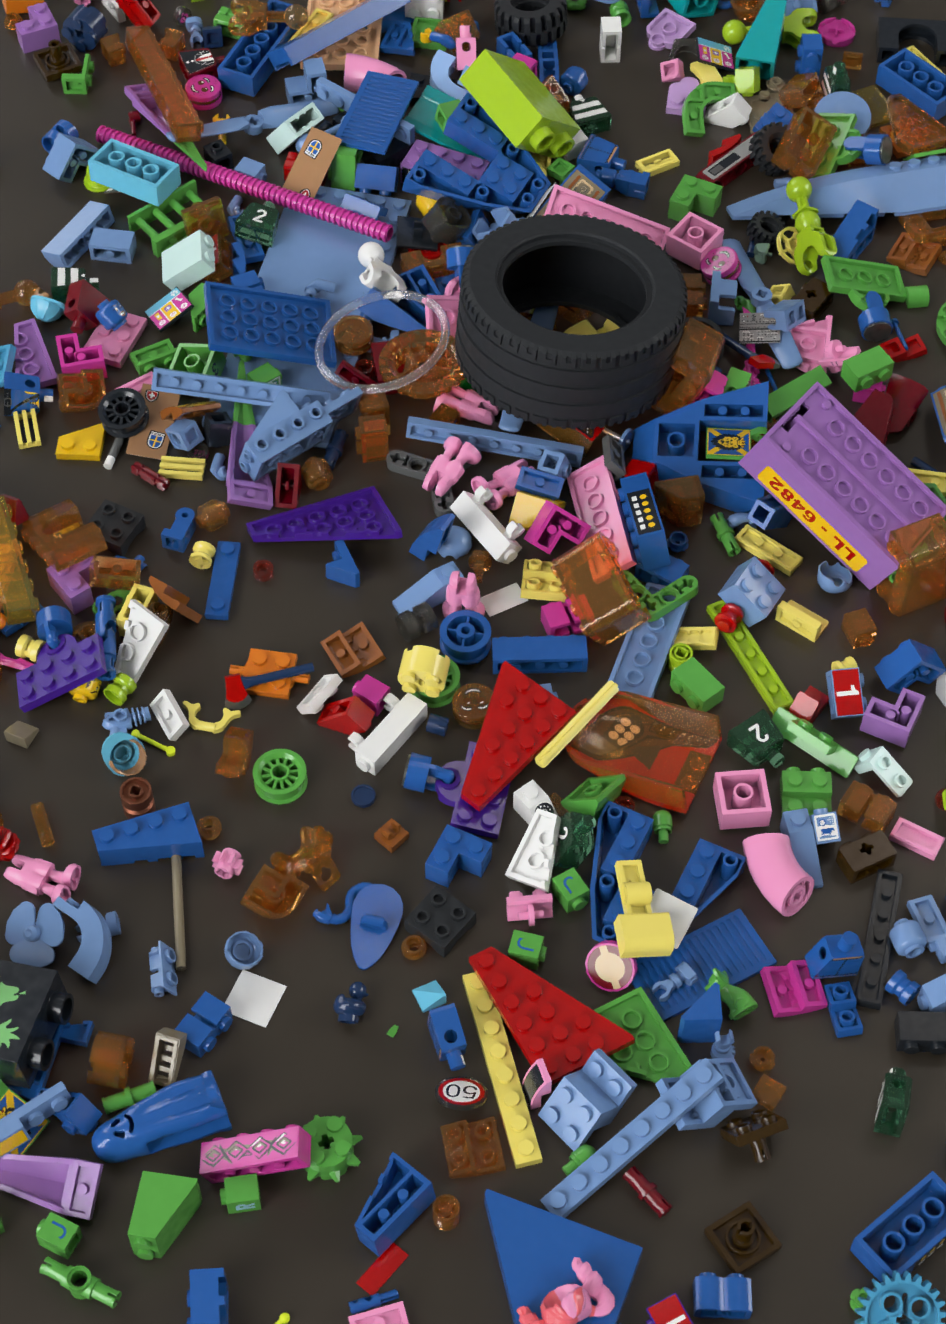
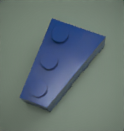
[821,199,879,266]
[393,264,441,325]
[354,1151,436,1257]
[187,1268,229,1324]

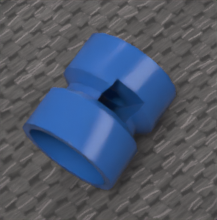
[41,119,79,153]

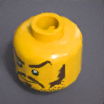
[68,678,102,703]

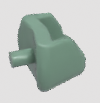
[753,243,773,264]

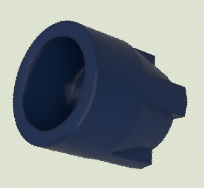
[426,713,450,737]

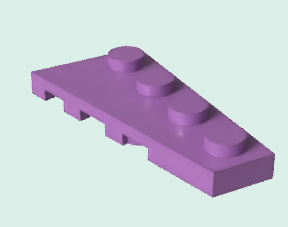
[14,318,59,388]

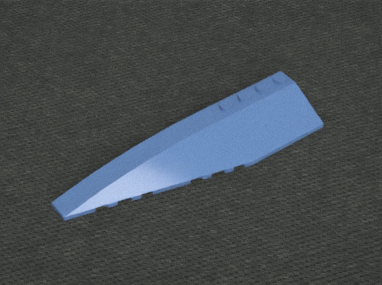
[726,155,946,220]

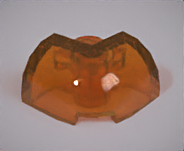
[56,369,106,413]
[240,864,309,920]

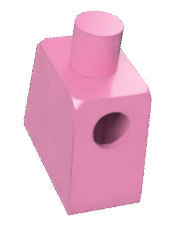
[456,25,476,70]

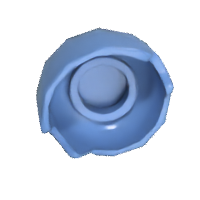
[438,525,472,559]
[817,561,853,593]
[224,931,263,970]

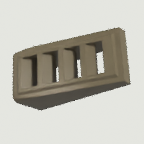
[148,1027,187,1087]

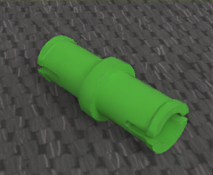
[710,512,741,557]
[101,1080,157,1114]

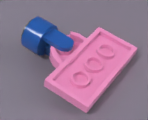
[424,245,474,339]

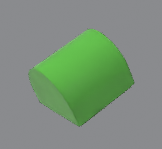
[905,285,930,308]

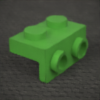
[129,338,177,376]

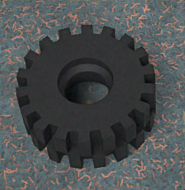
[749,122,802,177]

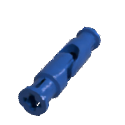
[95,595,116,681]

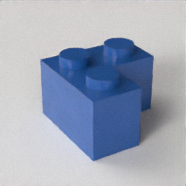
[874,639,946,694]
[425,824,492,888]

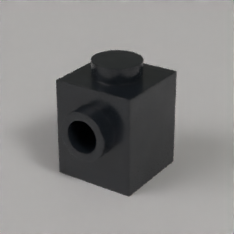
[203,139,234,169]
[203,411,232,448]

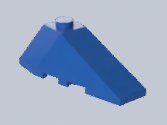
[358,288,443,342]

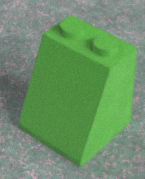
[127,1171,203,1260]

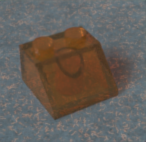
[653,475,705,527]

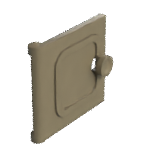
[743,90,796,134]

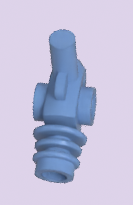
[102,706,151,736]

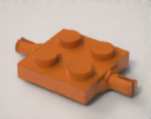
[229,648,310,700]

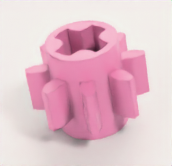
[212,848,244,879]

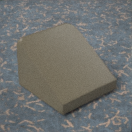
[4,721,39,749]

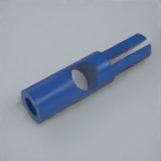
[348,1289,399,1314]

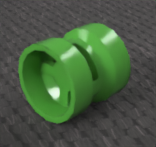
[609,0,632,27]

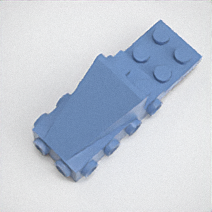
[239,386,363,482]

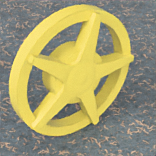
[776,226,799,265]

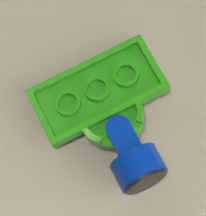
[793,113,893,179]
[821,255,907,342]

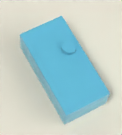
[88,138,181,207]

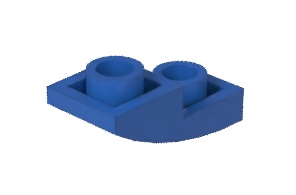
[824,981,863,1038]

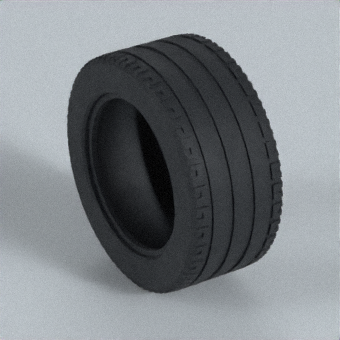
[455,214,688,430]

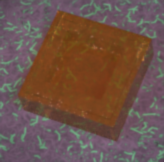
[752,1074,787,1111]

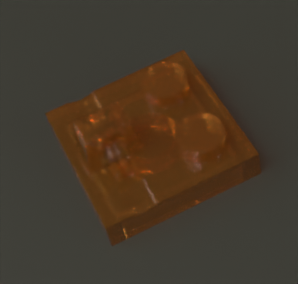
[181,196,230,240]

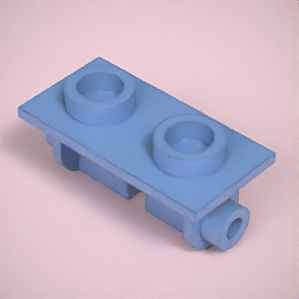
[149,940,178,997]

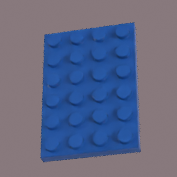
[204,281,337,368]

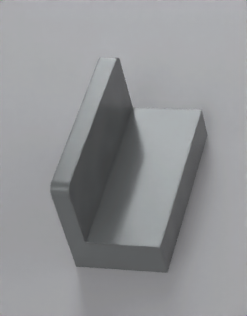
[602,434,626,482]

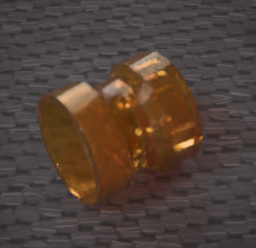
[433,1194,460,1231]

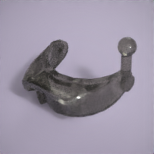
[668,38,697,61]

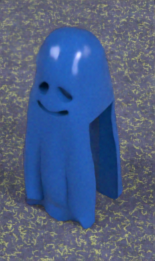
[92,1070,232,1163]

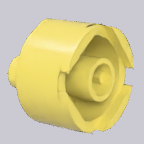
[398,645,451,698]

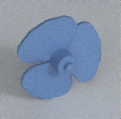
[5,901,65,967]

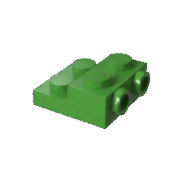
[780,767,832,815]

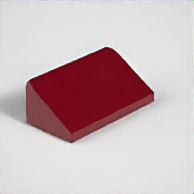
[334,359,379,398]
[0,494,30,527]

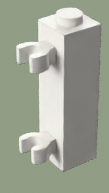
[449,486,525,564]
[348,692,428,776]

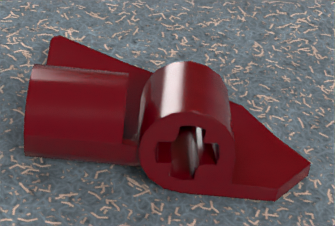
[886,373,929,434]

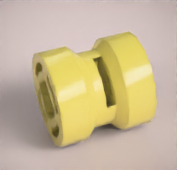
[15,634,46,663]

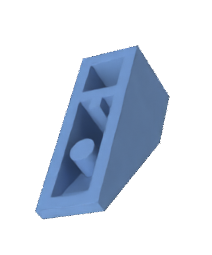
[392,561,464,620]
[780,808,823,889]

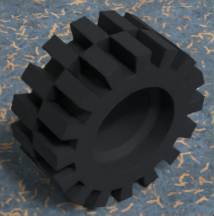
[746,210,786,250]

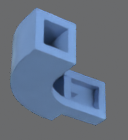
[52,896,112,984]

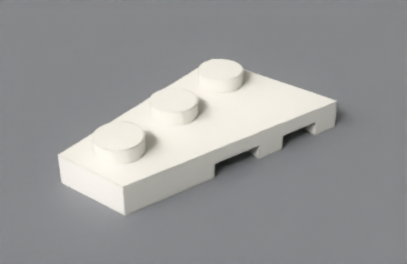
[115,599,169,683]
[505,808,561,892]

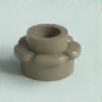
[766,76,785,93]

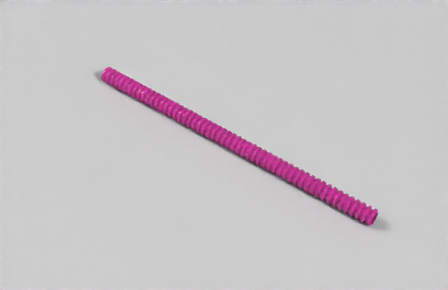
[96,125,393,243]

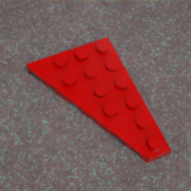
[461,661,576,812]
[469,946,635,1085]

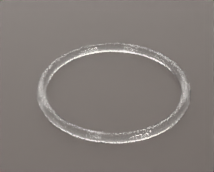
[314,290,450,394]

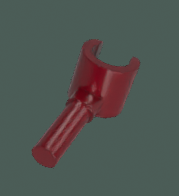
[128,110,141,136]

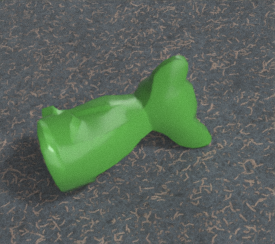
[704,968,758,1021]

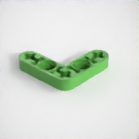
[612,570,698,622]

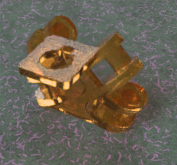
[270,825,341,891]

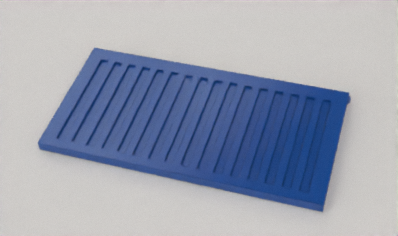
[335,71,419,155]
[631,908,777,1022]

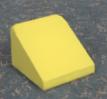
[770,284,795,304]

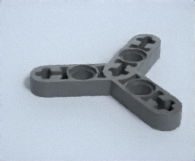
[386,450,482,517]

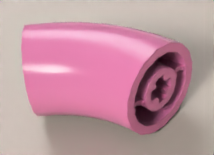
[344,53,407,93]
[742,833,814,917]

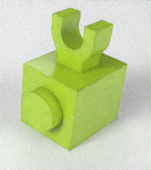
[723,66,760,97]

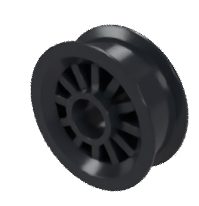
[98,388,149,438]

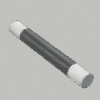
[103,437,125,470]

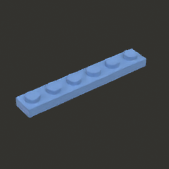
[316,76,415,145]

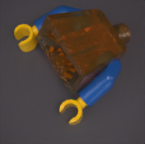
[420,9,480,55]

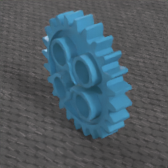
[854,1270,946,1324]

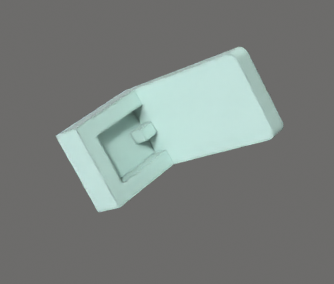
[854,746,913,797]

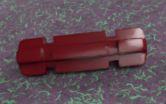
[131,461,170,491]

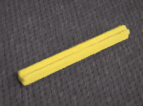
[535,680,619,768]

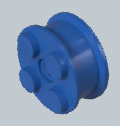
[440,610,491,665]

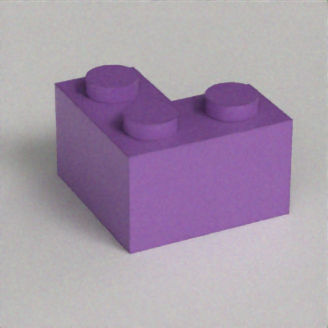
[15,2,61,54]
[46,547,101,615]
[860,687,926,748]

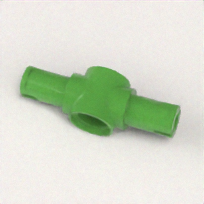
[39,1256,122,1309]

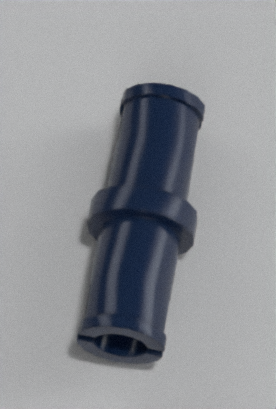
[320,429,349,472]

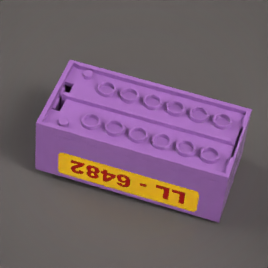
[738,381,946,590]

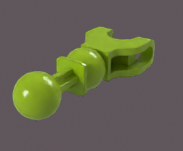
[722,8,819,49]
[786,176,837,276]

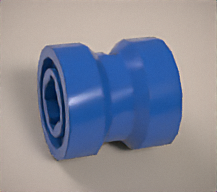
[884,969,921,1006]

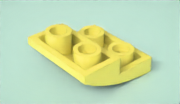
[520,559,570,602]

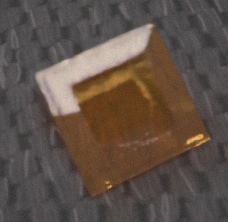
[841,51,863,70]

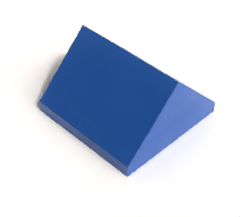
[677,982,723,1043]

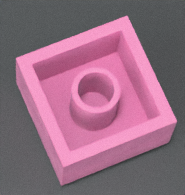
[665,212,724,271]
[713,769,772,830]

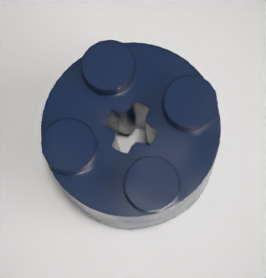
[61,4,108,52]

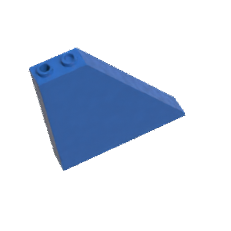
[484,1189,643,1324]

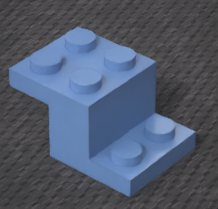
[538,1048,637,1151]
[655,1057,758,1131]

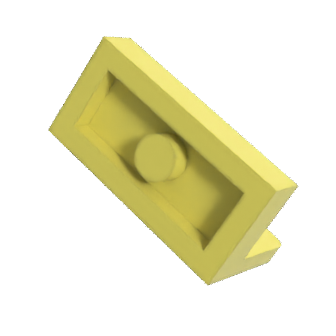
[775,600,829,642]

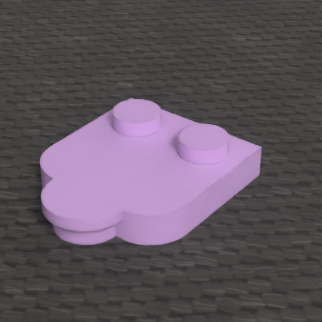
[646,7,696,51]
[665,77,706,118]

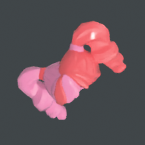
[517,1257,615,1324]

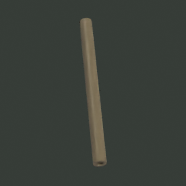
[171,855,186,971]

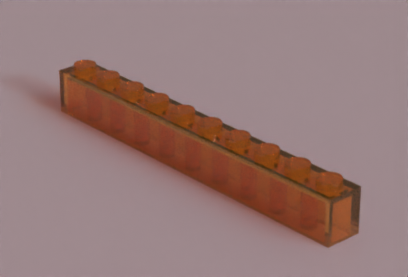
[125,26,204,143]

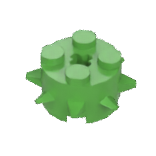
[303,1115,363,1183]

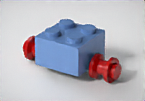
[714,556,786,633]

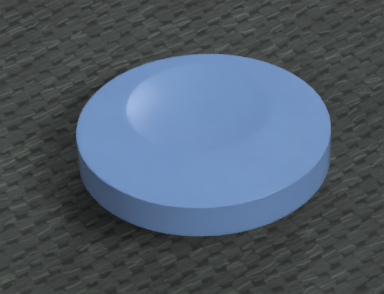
[813,91,871,136]

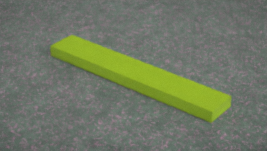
[706,600,794,715]

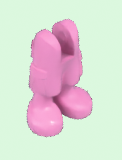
[433,378,500,425]
[422,436,482,497]
[471,458,536,510]
[442,571,485,618]
[3,854,81,903]

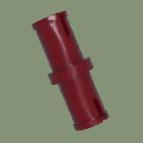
[622,1165,673,1218]

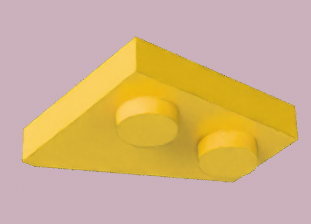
[55,423,106,461]

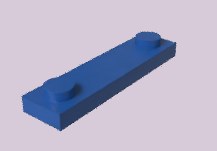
[205,541,241,620]

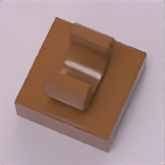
[374,818,409,853]

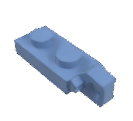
[906,894,946,964]

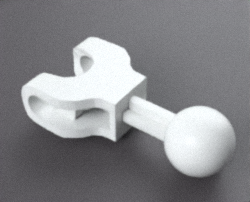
[358,242,407,303]

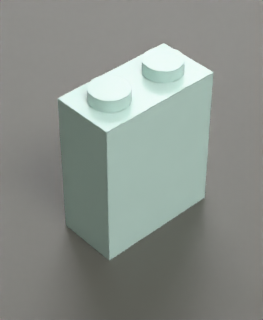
[266,102,325,154]
[162,229,215,291]

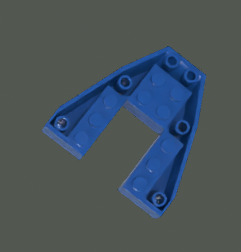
[402,92,551,214]
[632,381,769,513]
[590,800,747,959]

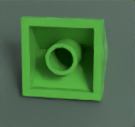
[561,774,626,826]

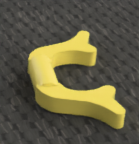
[183,701,241,734]

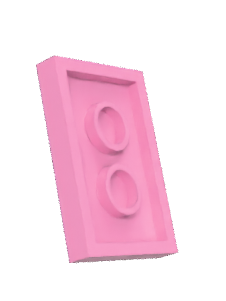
[84,313,148,368]

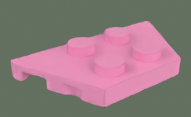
[790,315,833,373]

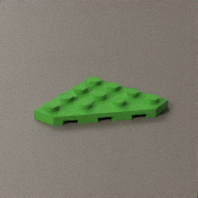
[594,987,692,1083]

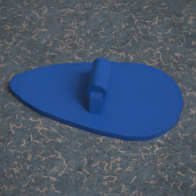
[350,884,403,970]

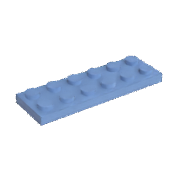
[608,582,691,706]

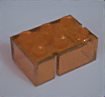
[771,105,837,179]

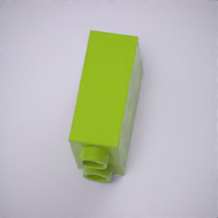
[459,49,581,158]

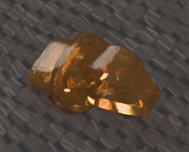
[468,550,492,583]

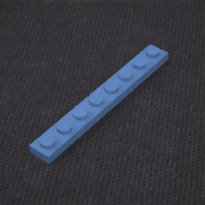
[151,367,330,408]
[406,416,584,468]
[540,1058,725,1218]

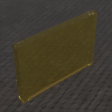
[851,85,900,129]

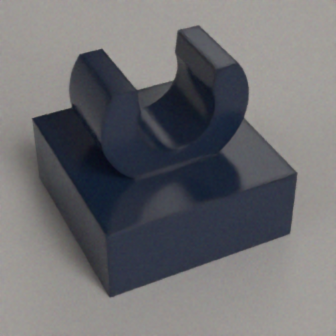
[202,25,223,48]

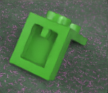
[61,54,94,94]

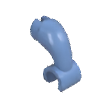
[726,513,757,529]

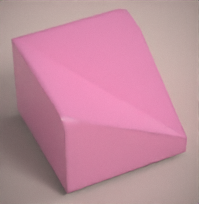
[660,58,685,82]

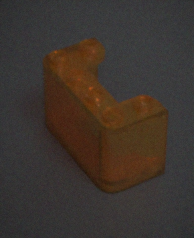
[651,316,725,415]
[876,513,946,617]
[551,531,652,646]

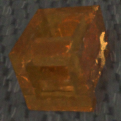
[159,27,186,61]
[100,33,127,67]

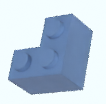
[285,57,327,103]
[42,133,99,183]

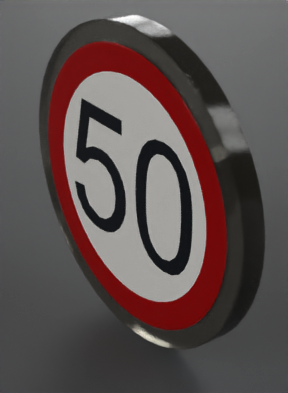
[435,1076,488,1111]

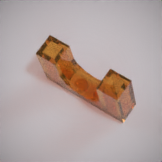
[20,499,108,572]

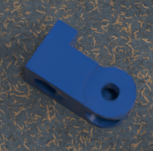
[161,507,196,553]

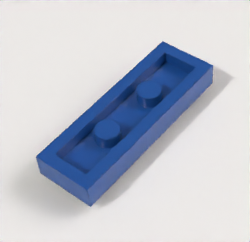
[227,213,265,264]

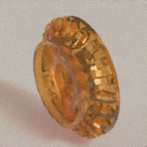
[379,329,465,399]

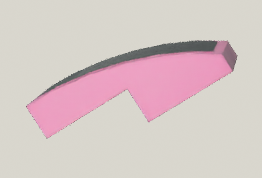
[522,1058,552,1110]

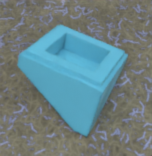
[412,980,446,1013]

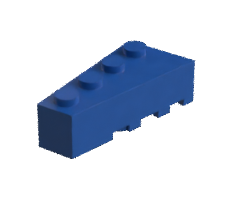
[92,802,205,866]

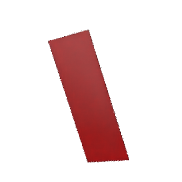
[356,1242,409,1295]

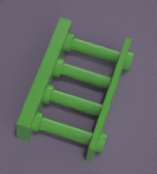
[127,179,224,258]

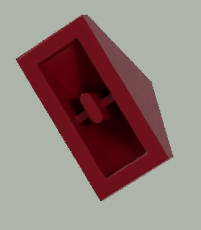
[274,462,302,509]

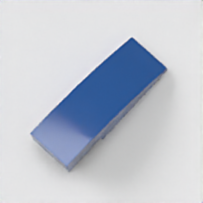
[409,513,456,561]

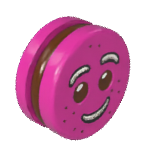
[185,74,222,110]
[700,247,742,285]

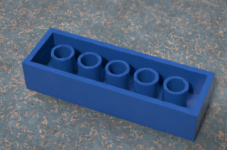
[217,0,306,97]

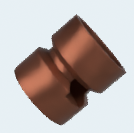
[119,777,156,819]

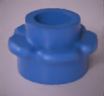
[667,531,689,552]

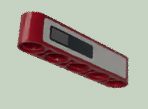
[695,131,774,187]

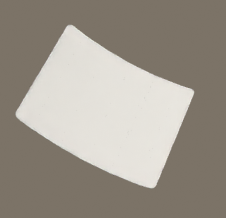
[651,888,698,949]

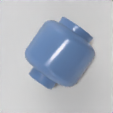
[889,918,927,958]

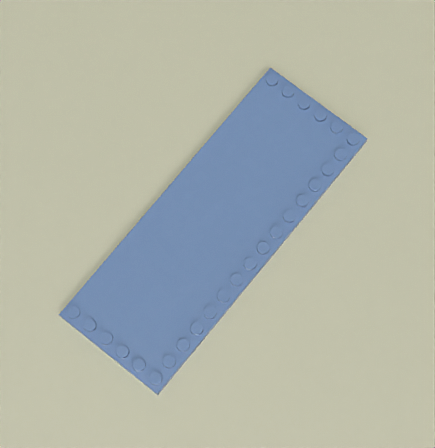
[202,186,412,449]

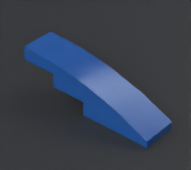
[537,40,560,90]

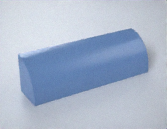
[41,201,115,272]

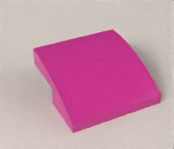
[760,960,828,1018]

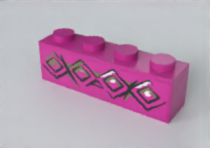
[199,1124,311,1184]

